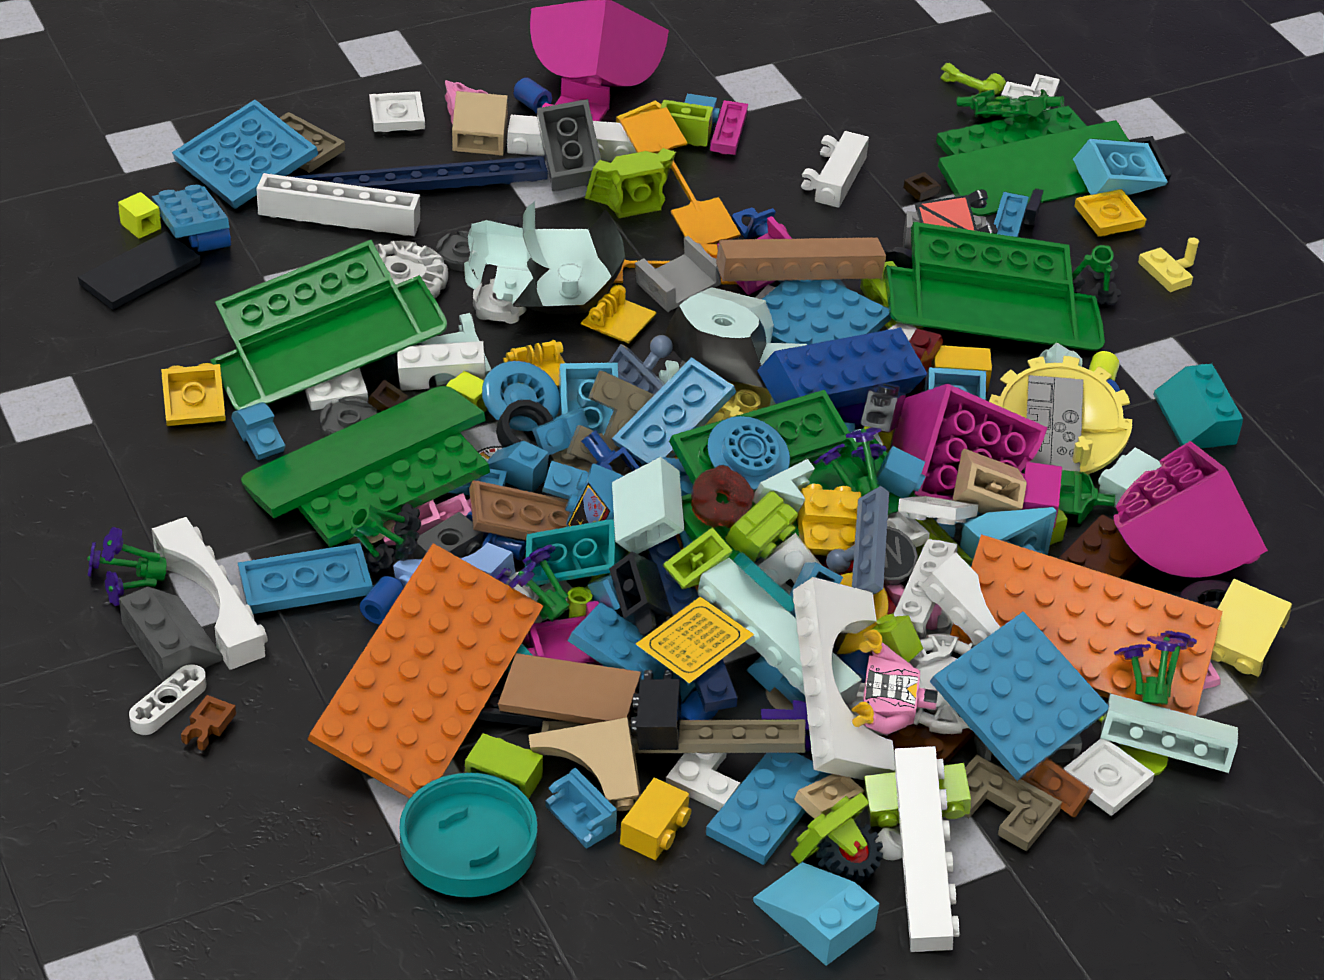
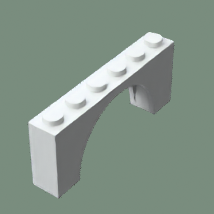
[793,577,895,780]

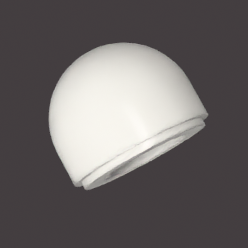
[875,827,902,861]

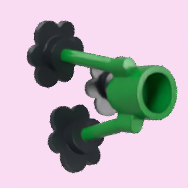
[1072,245,1121,305]
[350,504,421,574]

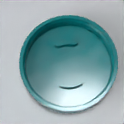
[399,773,537,897]

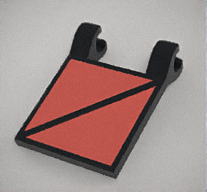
[915,189,998,234]

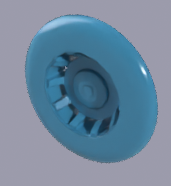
[482,361,560,431]
[708,416,790,490]

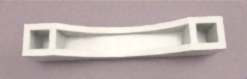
[152,517,268,670]
[920,552,1001,646]

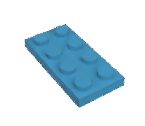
[152,185,229,238]
[612,357,736,465]
[238,543,373,614]
[568,602,696,703]
[706,753,832,865]

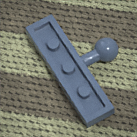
[608,335,673,396]
[826,486,889,595]

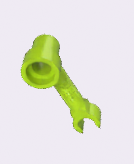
[940,63,1006,95]
[567,573,608,618]

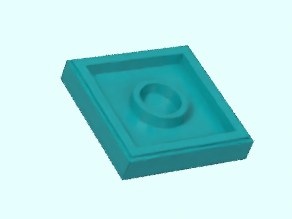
[733,552,795,613]

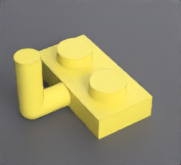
[1138,238,1199,292]

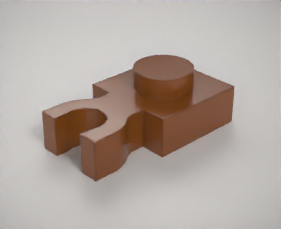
[181,695,236,751]

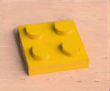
[1074,189,1146,237]

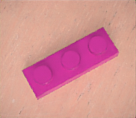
[710,100,748,155]

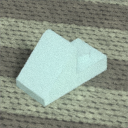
[752,459,815,513]

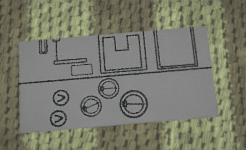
[1027,375,1083,472]

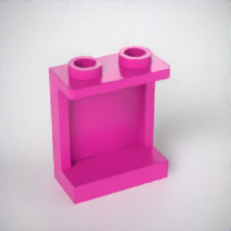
[522,601,603,666]

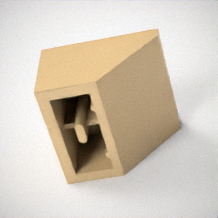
[452,91,508,156]
[953,449,1027,514]

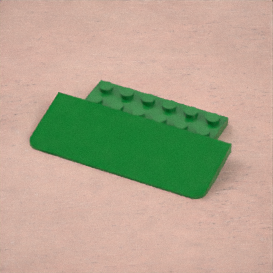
[936,106,1129,216]
[883,222,1105,351]
[210,240,447,411]
[241,386,490,548]
[669,390,915,562]

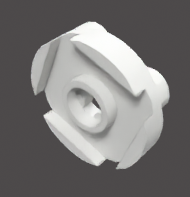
[473,278,527,324]

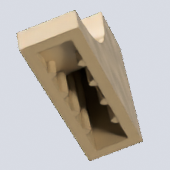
[529,718,641,811]

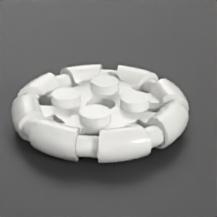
[375,241,449,298]
[909,634,975,734]

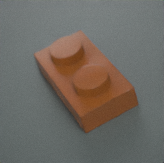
[1021,758,1094,817]

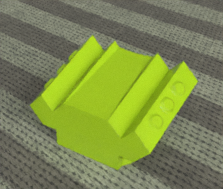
[585,148,676,218]

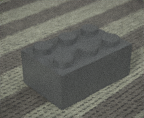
[537,99,601,191]

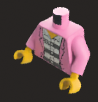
[851,629,938,735]

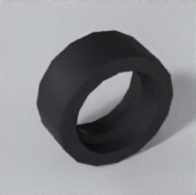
[496,399,553,448]

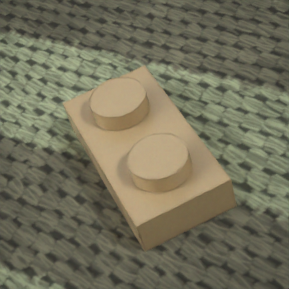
[794,774,865,819]

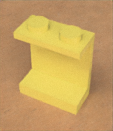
[1211,579,1292,677]

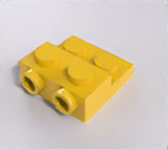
[161,363,226,426]
[797,484,861,556]

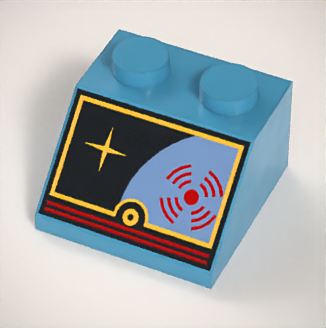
[565,463,623,527]

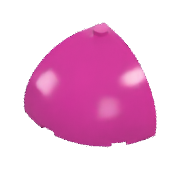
[530,0,669,87]
[891,384,1048,500]
[1114,441,1268,578]

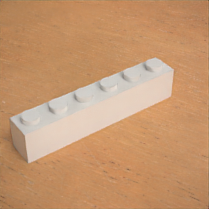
[507,115,658,161]
[256,173,420,236]
[894,746,960,952]

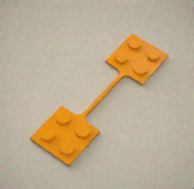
[619,107,741,244]

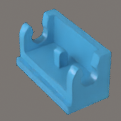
[545,768,617,849]

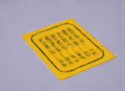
[636,597,754,683]

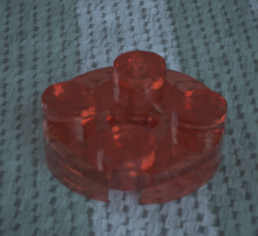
[691,465,755,528]

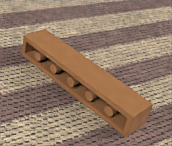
[716,237,886,281]

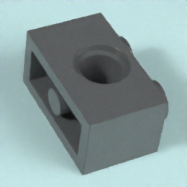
[413,512,483,559]

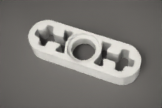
[129,664,206,735]

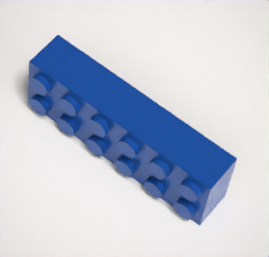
[757,327,928,408]

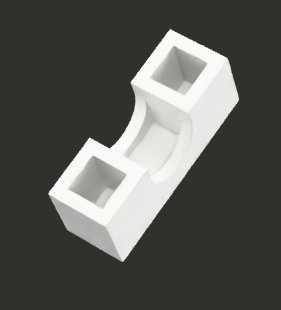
[397,341,486,391]

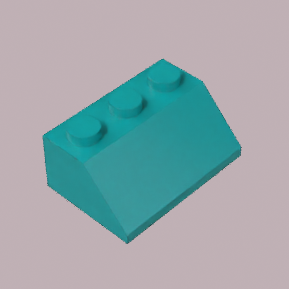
[1153,363,1243,448]
[525,519,626,587]

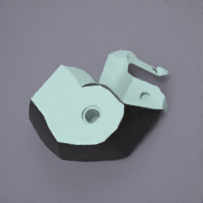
[464,201,625,315]
[665,287,807,406]

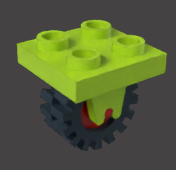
[791,792,883,885]

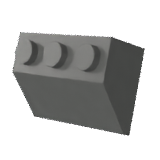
[119,587,223,682]

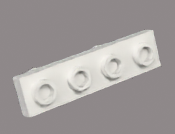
[894,539,957,639]

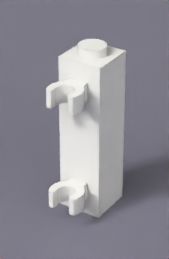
[801,131,869,208]

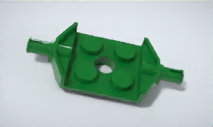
[956,89,1064,118]
[1021,468,1115,523]

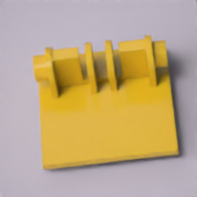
[581,285,656,344]
[503,340,565,389]

